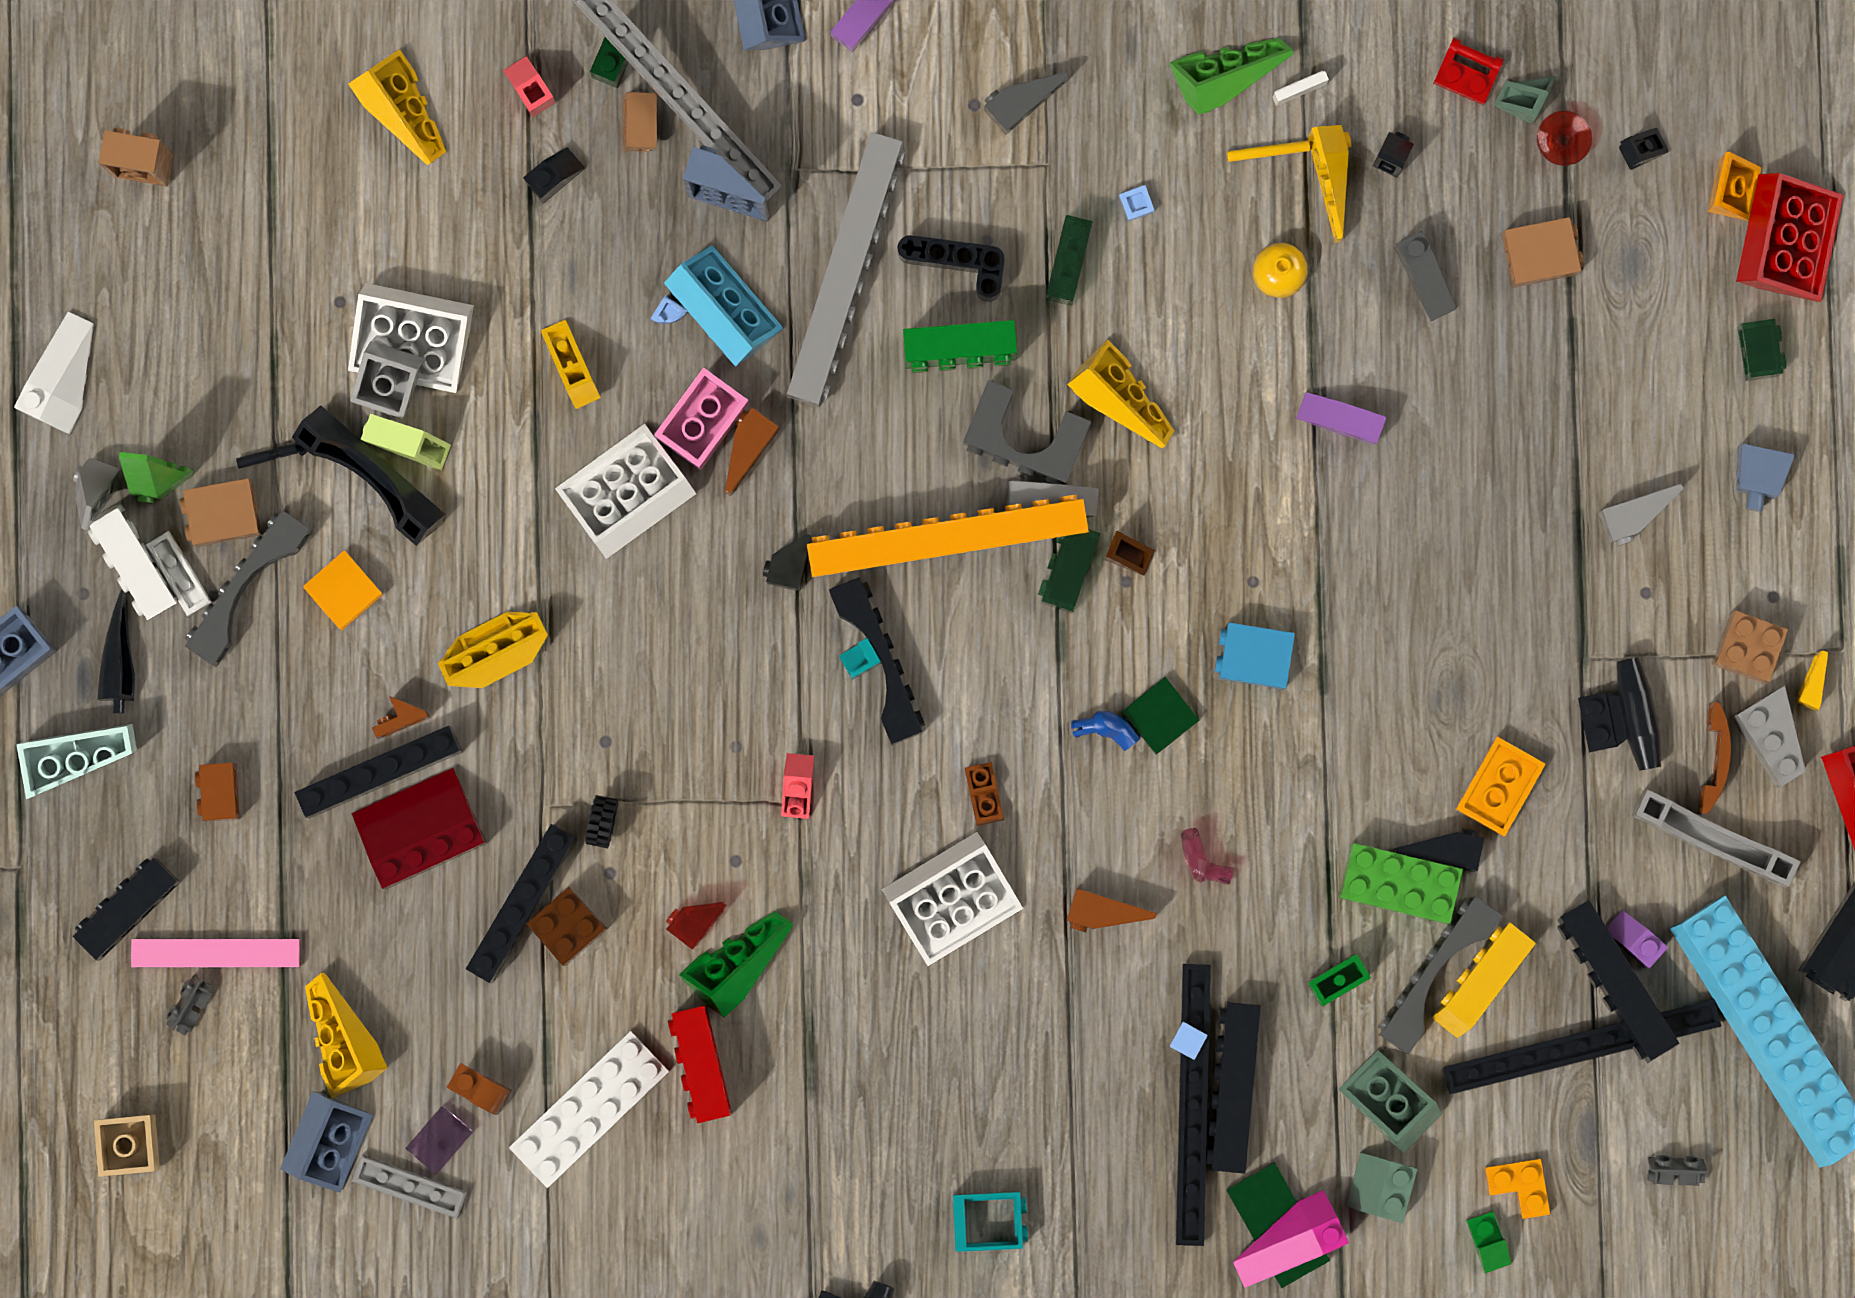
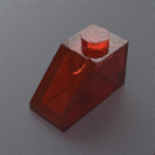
[666,902,728,950]

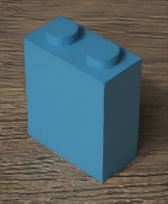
[1214,623,1295,690]

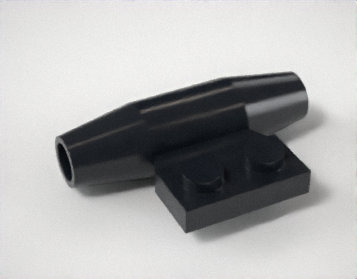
[1578,657,1661,771]

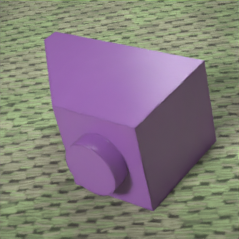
[1607,910,1668,968]

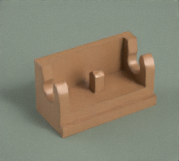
[623,92,657,152]

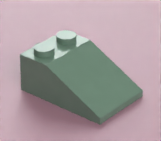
[1339,1050,1442,1154]

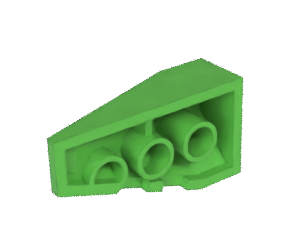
[1170,38,1293,115]
[119,452,194,504]

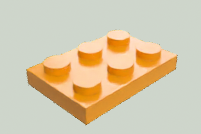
[1455,736,1546,837]

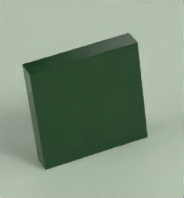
[1121,677,1200,755]

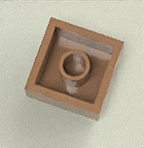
[1712,610,1788,684]

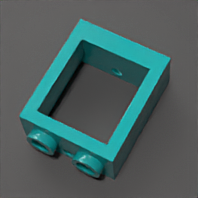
[953,1191,1028,1252]

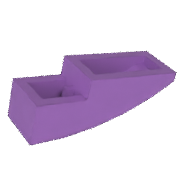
[831,0,895,53]
[1296,392,1386,445]

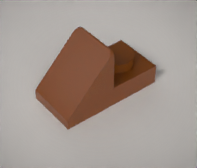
[372,696,431,739]

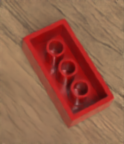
[668,1005,733,1124]

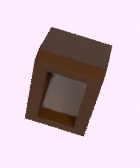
[1104,531,1155,576]

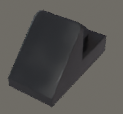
[1619,128,1669,170]

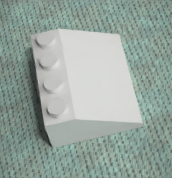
[348,283,474,393]
[555,424,696,559]
[881,832,1023,966]

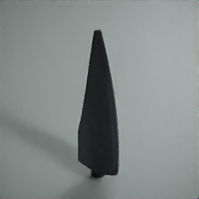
[97,589,135,714]

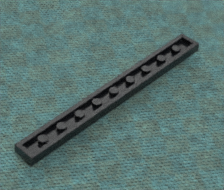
[1175,964,1211,1246]
[1442,999,1721,1095]

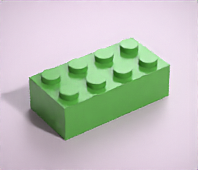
[1338,843,1463,924]

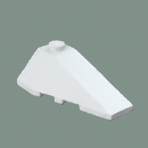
[14,312,94,435]

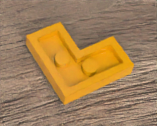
[1484,1158,1550,1219]

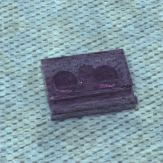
[405,1106,473,1175]

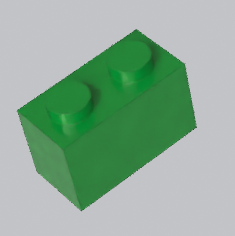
[1306,954,1371,1007]

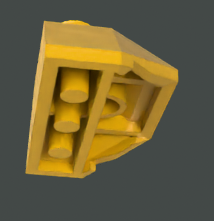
[437,612,548,688]

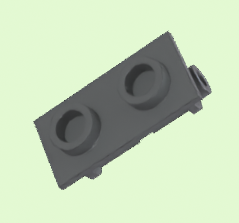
[166,975,213,1035]
[1647,1155,1707,1186]

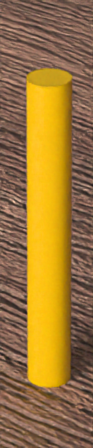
[1227,140,1310,162]

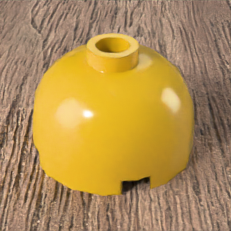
[1253,243,1308,298]

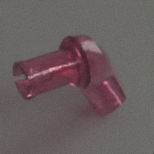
[1181,828,1233,885]

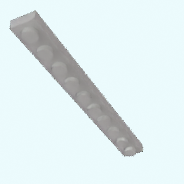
[572,0,782,201]

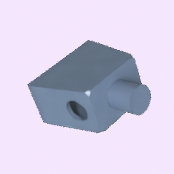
[1736,444,1794,512]

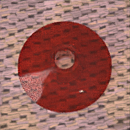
[1537,111,1592,166]

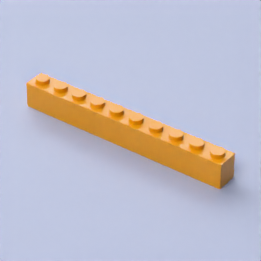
[807,494,1089,577]

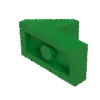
[1466,1211,1511,1274]

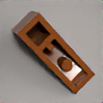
[725,408,780,497]
[1066,889,1157,933]

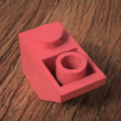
[503,56,556,117]
[781,753,814,819]

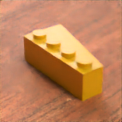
[1431,922,1536,1038]

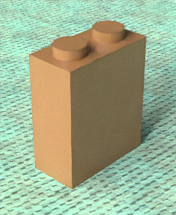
[1501,217,1584,288]
[180,478,262,547]

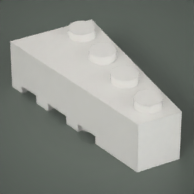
[88,502,177,620]

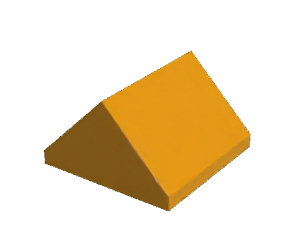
[1707,152,1762,221]

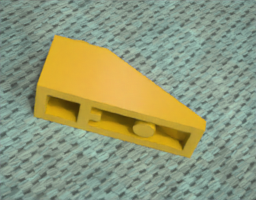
[540,319,601,409]

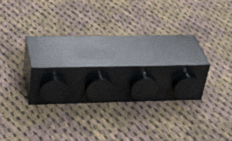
[72,858,181,961]

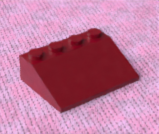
[351,768,487,890]

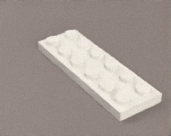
[509,1031,670,1188]

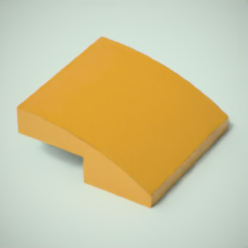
[303,550,384,631]

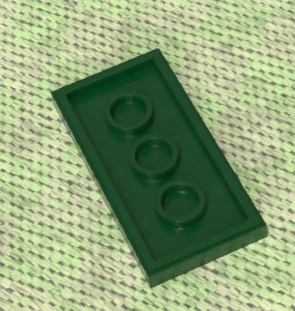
[1226,1162,1330,1288]

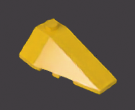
[348,49,446,165]
[1307,125,1352,244]
[1067,339,1175,448]
[305,973,388,1098]

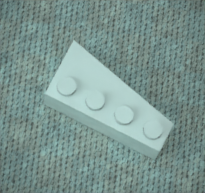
[16,724,137,799]

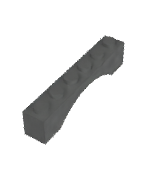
[185,510,313,667]
[1378,897,1503,1055]

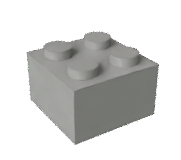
[350,341,424,419]

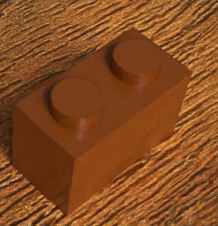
[195,763,240,822]

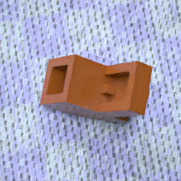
[446,1063,512,1115]

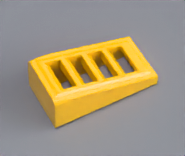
[1795,650,1828,711]

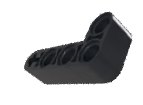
[897,235,1005,302]

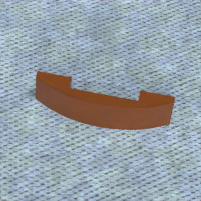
[1698,702,1731,814]

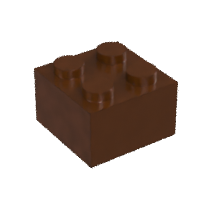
[527,887,608,966]

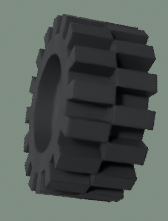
[586,795,618,849]

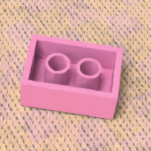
[654,368,750,471]

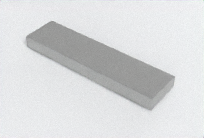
[352,1155,467,1219]

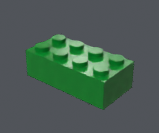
[903,320,1017,373]

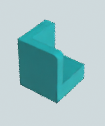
[839,638,881,680]

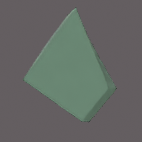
[1494,76,1556,124]

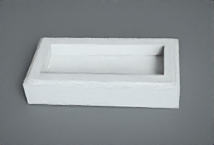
[1273,71,1329,107]

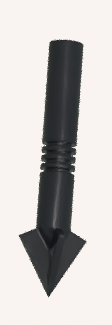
[236,441,308,469]

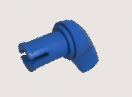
[1071,710,1140,751]

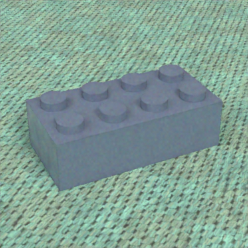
[0,606,56,696]

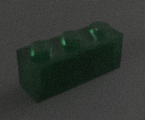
[1046,215,1093,306]
[1038,529,1101,614]

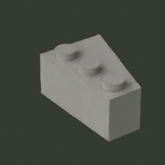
[1732,686,1806,788]

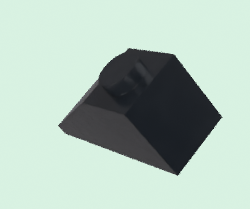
[1393,828,1484,872]

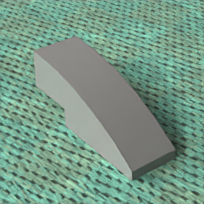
[1007,481,1099,518]

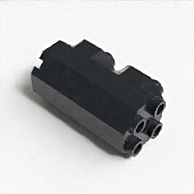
[1798,882,1855,1001]

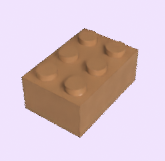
[99,128,173,187]

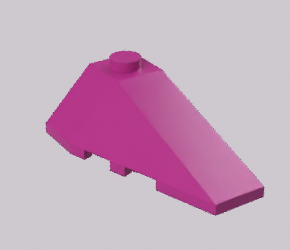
[1233,1190,1349,1288]

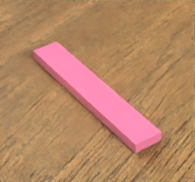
[131,939,300,967]

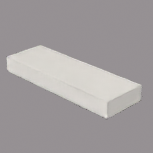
[145,531,213,617]

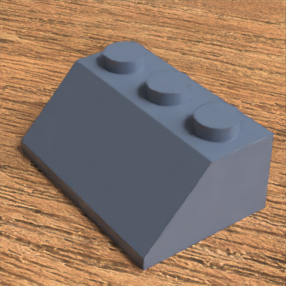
[734,0,805,50]
[280,1091,373,1193]

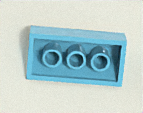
[664,245,784,367]

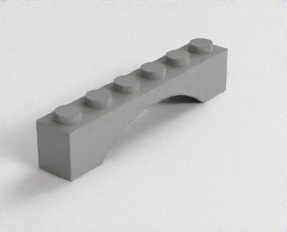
[1631,790,1801,887]

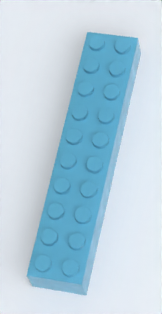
[1669,896,1855,1168]

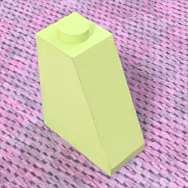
[361,414,451,471]

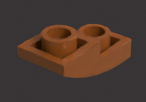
[965,762,1004,826]

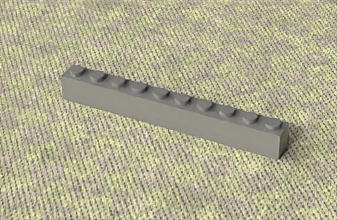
[787,132,906,407]

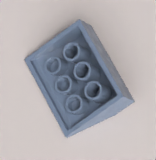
[683,145,769,222]

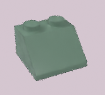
[1346,1152,1417,1223]

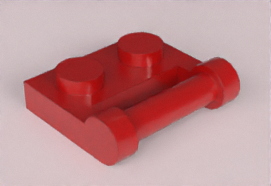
[1433,37,1504,105]

